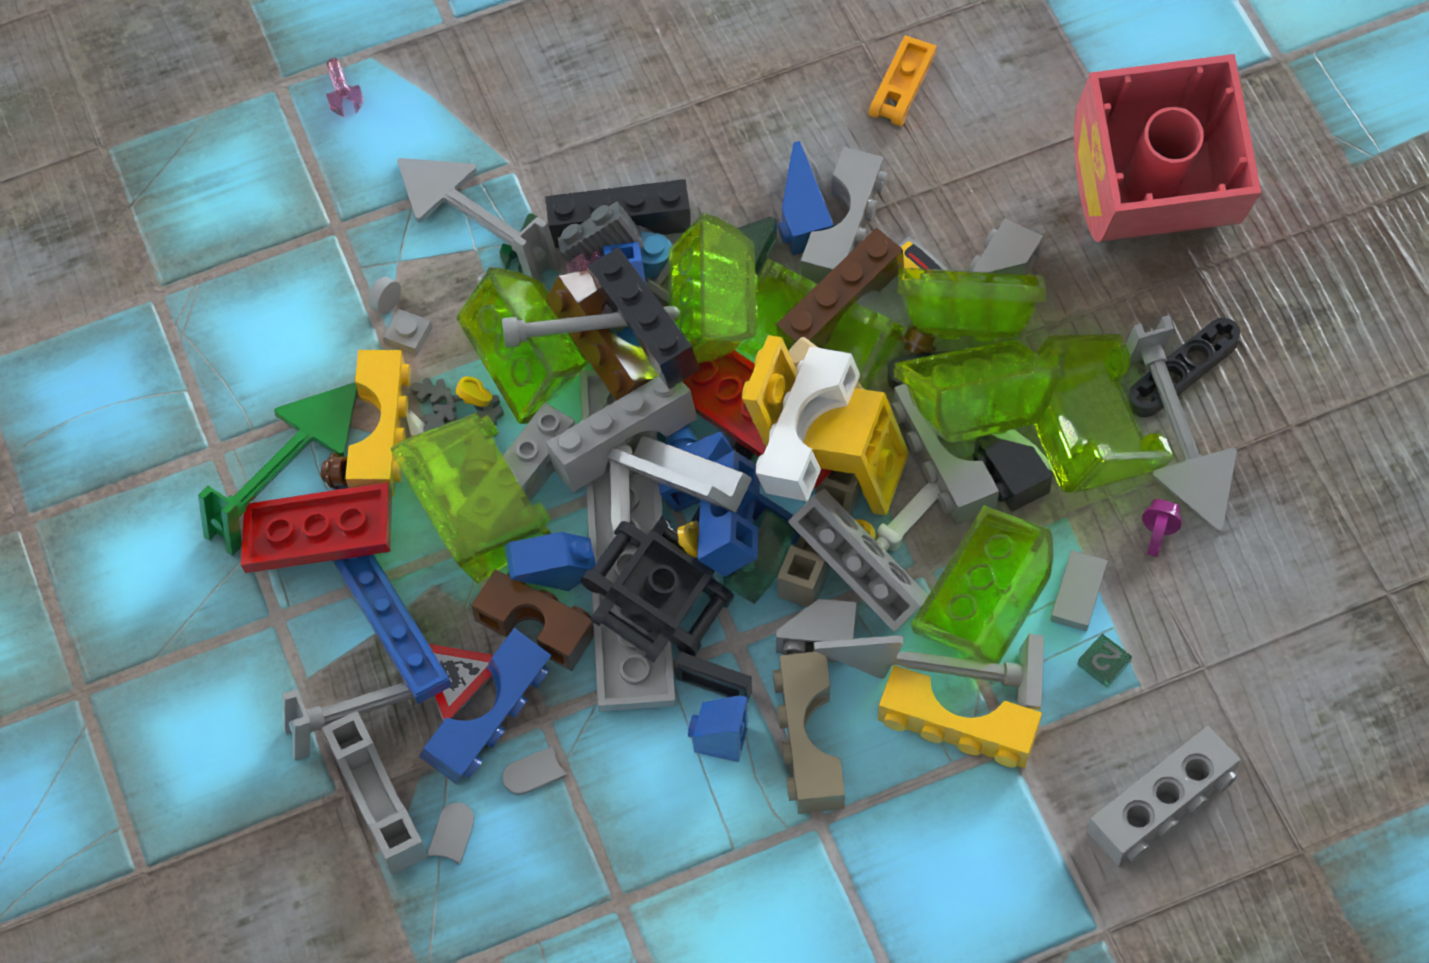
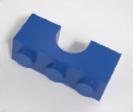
[697,450,760,577]

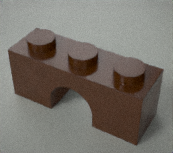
[471,569,594,671]

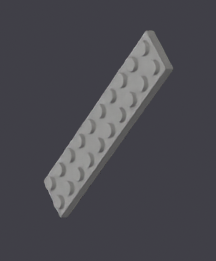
[580,370,676,712]

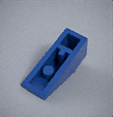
[777,141,834,255]

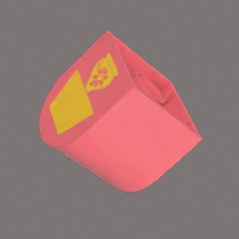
[1074,54,1261,242]

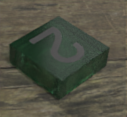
[1077,633,1132,688]

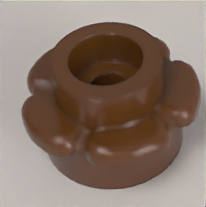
[321,453,348,490]

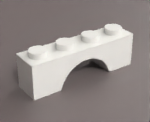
[756,347,860,502]

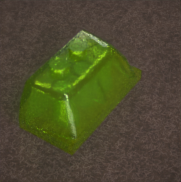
[669,213,759,363]
[456,267,589,424]
[897,267,1046,342]
[894,339,1059,443]
[911,505,1053,665]

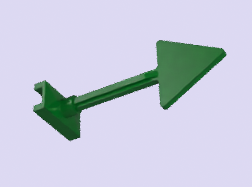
[198,383,357,556]

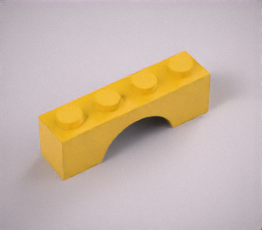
[345,350,411,496]
[878,665,1042,768]

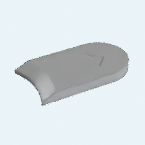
[503,745,568,795]
[427,802,474,865]

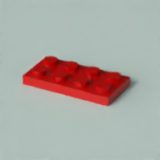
[241,482,392,573]

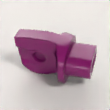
[1142,499,1182,557]

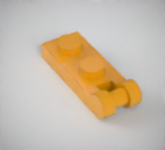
[869,35,937,127]

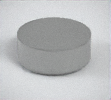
[368,276,401,314]

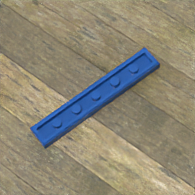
[332,554,452,704]

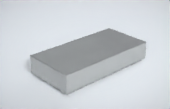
[1050,550,1108,631]

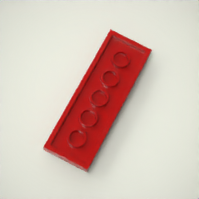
[682,328,833,491]

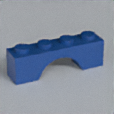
[419,628,551,784]

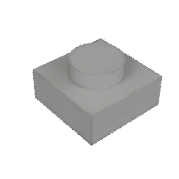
[383,309,432,356]

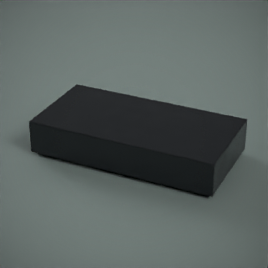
[675,651,752,704]

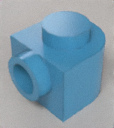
[640,231,672,278]

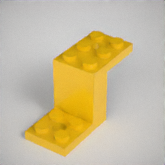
[742,335,909,516]

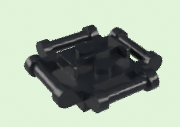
[580,516,734,663]

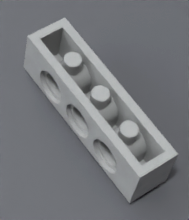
[458,402,575,551]
[788,489,930,632]
[1087,726,1240,867]

